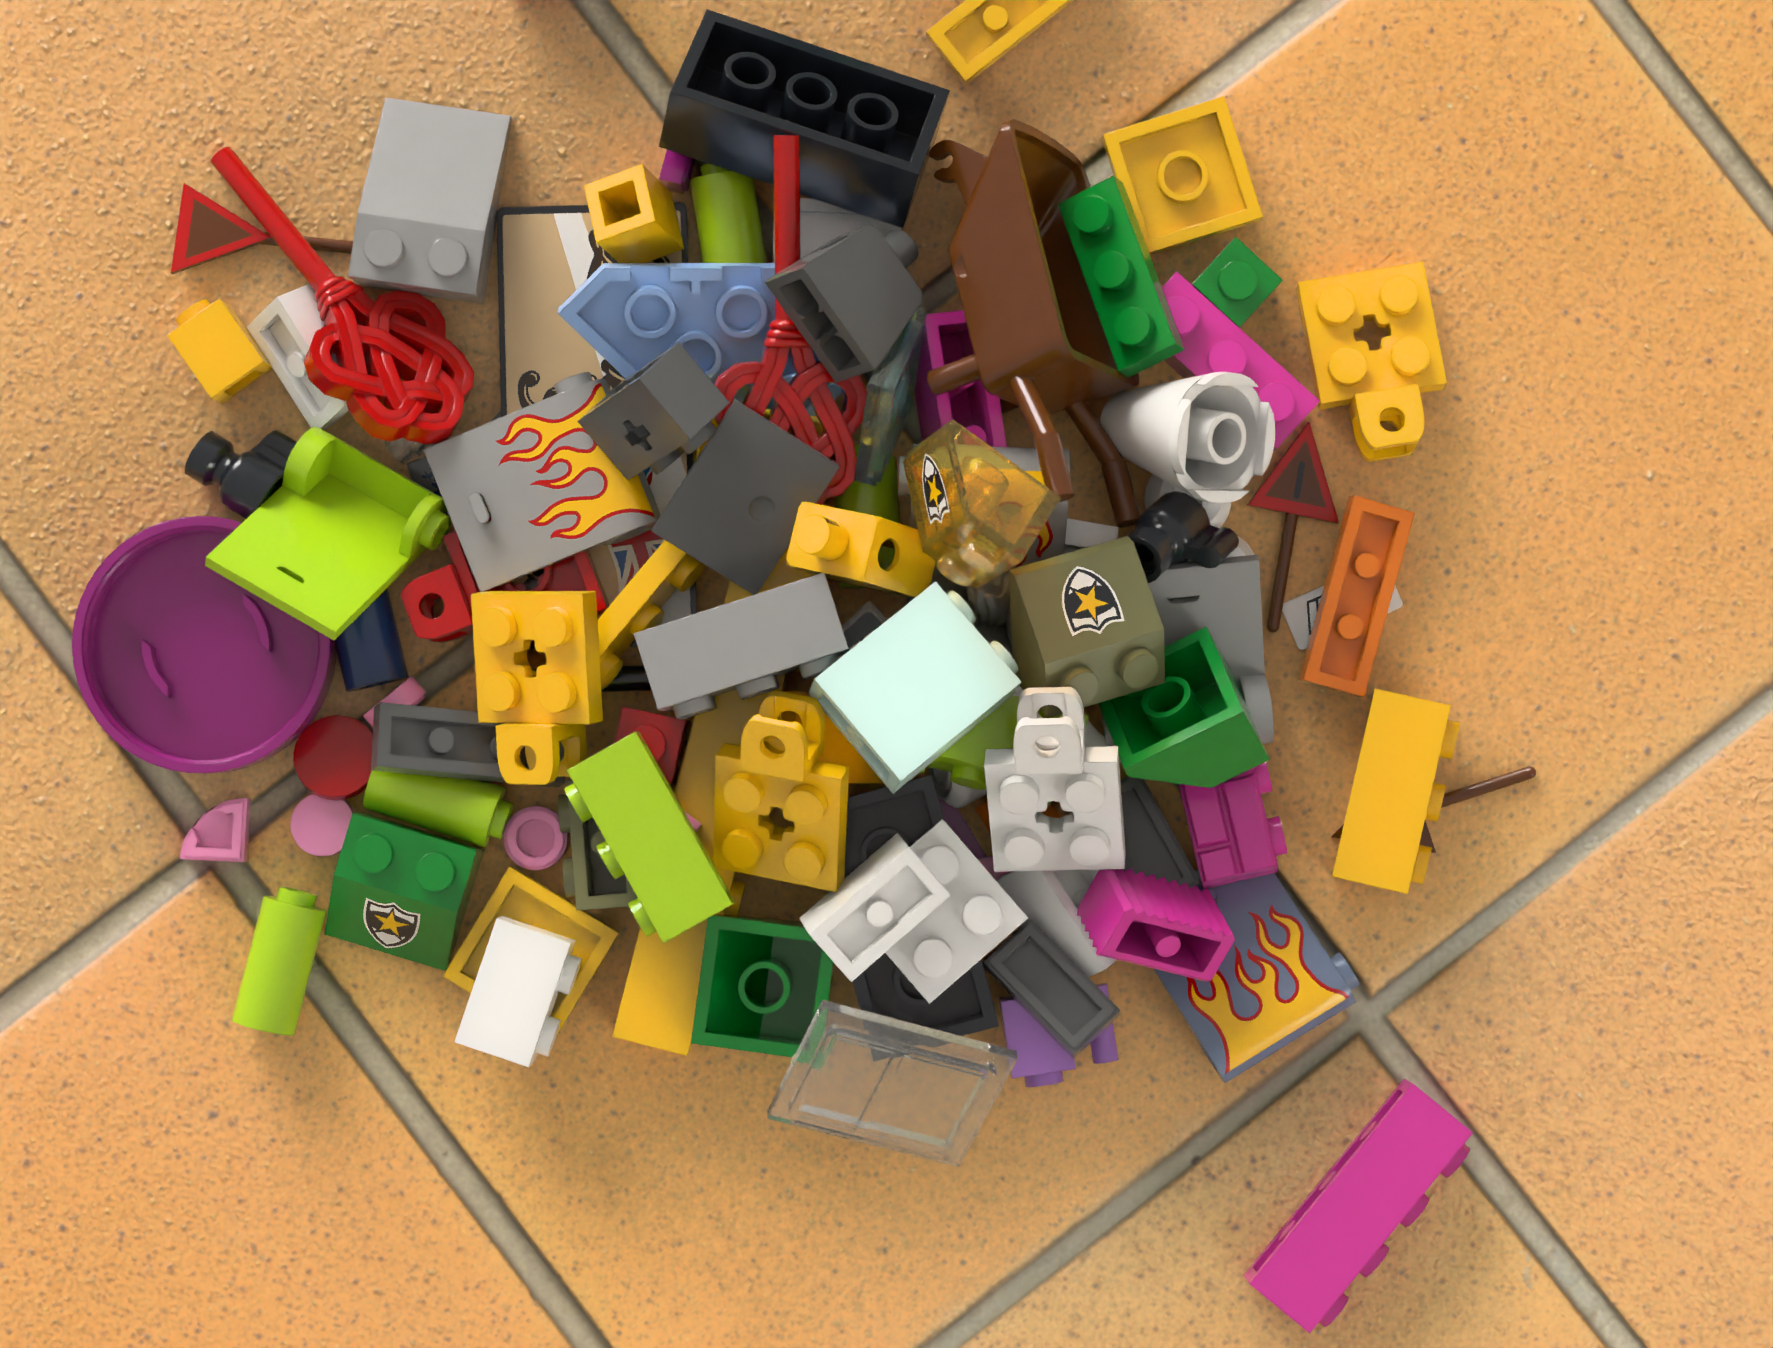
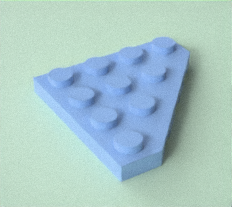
[558,263,924,417]

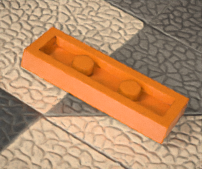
[1298,495,1415,697]

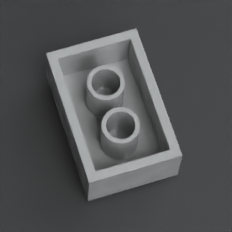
[634,573,849,720]

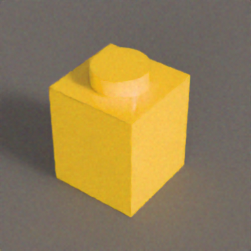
[584,164,684,263]
[167,298,273,404]

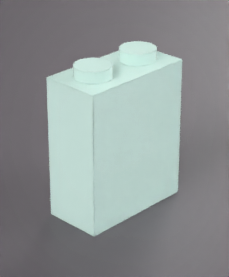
[808,581,1021,794]

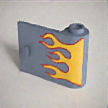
[1154,870,1360,1083]

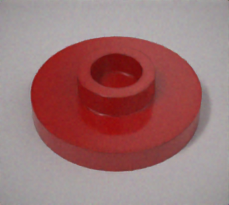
[293,715,373,800]

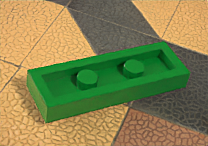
[1058,175,1185,378]

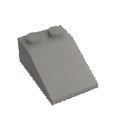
[348,97,512,305]

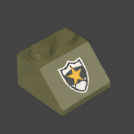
[1009,536,1165,718]

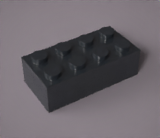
[659,9,950,228]
[829,775,999,1060]

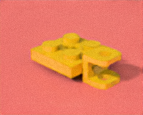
[1296,262,1447,462]
[471,591,603,785]
[713,690,849,892]

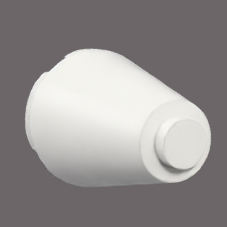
[1100,372,1275,504]

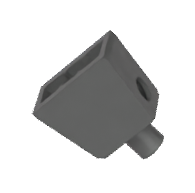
[765,224,922,383]

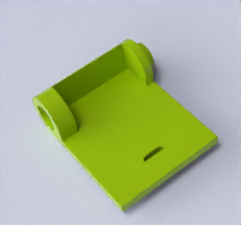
[205,427,451,640]

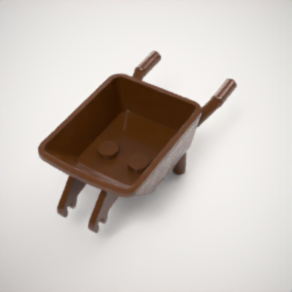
[927,119,1140,528]

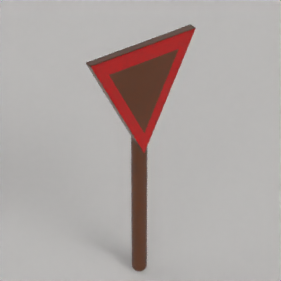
[171,183,353,274]

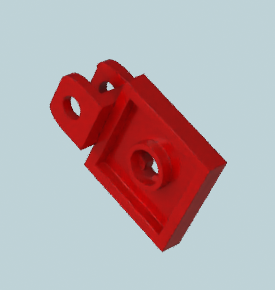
[401,517,610,643]

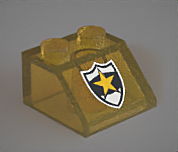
[903,419,1061,589]

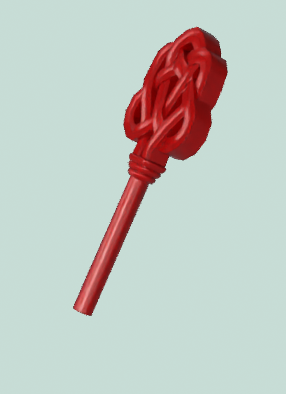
[713,135,868,505]
[211,147,474,445]

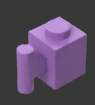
[999,983,1119,1087]

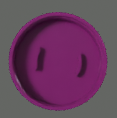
[72,516,337,773]

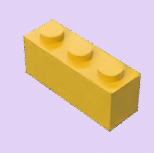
[1332,688,1461,894]

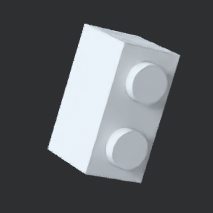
[455,916,582,1067]

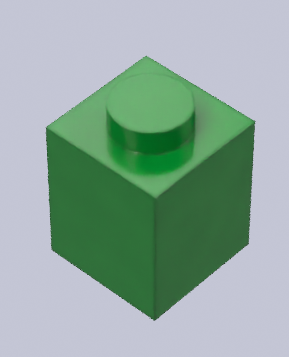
[1191,236,1283,328]

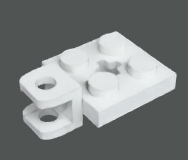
[984,687,1126,872]

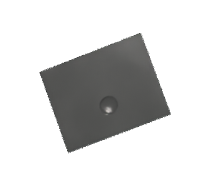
[651,399,840,595]

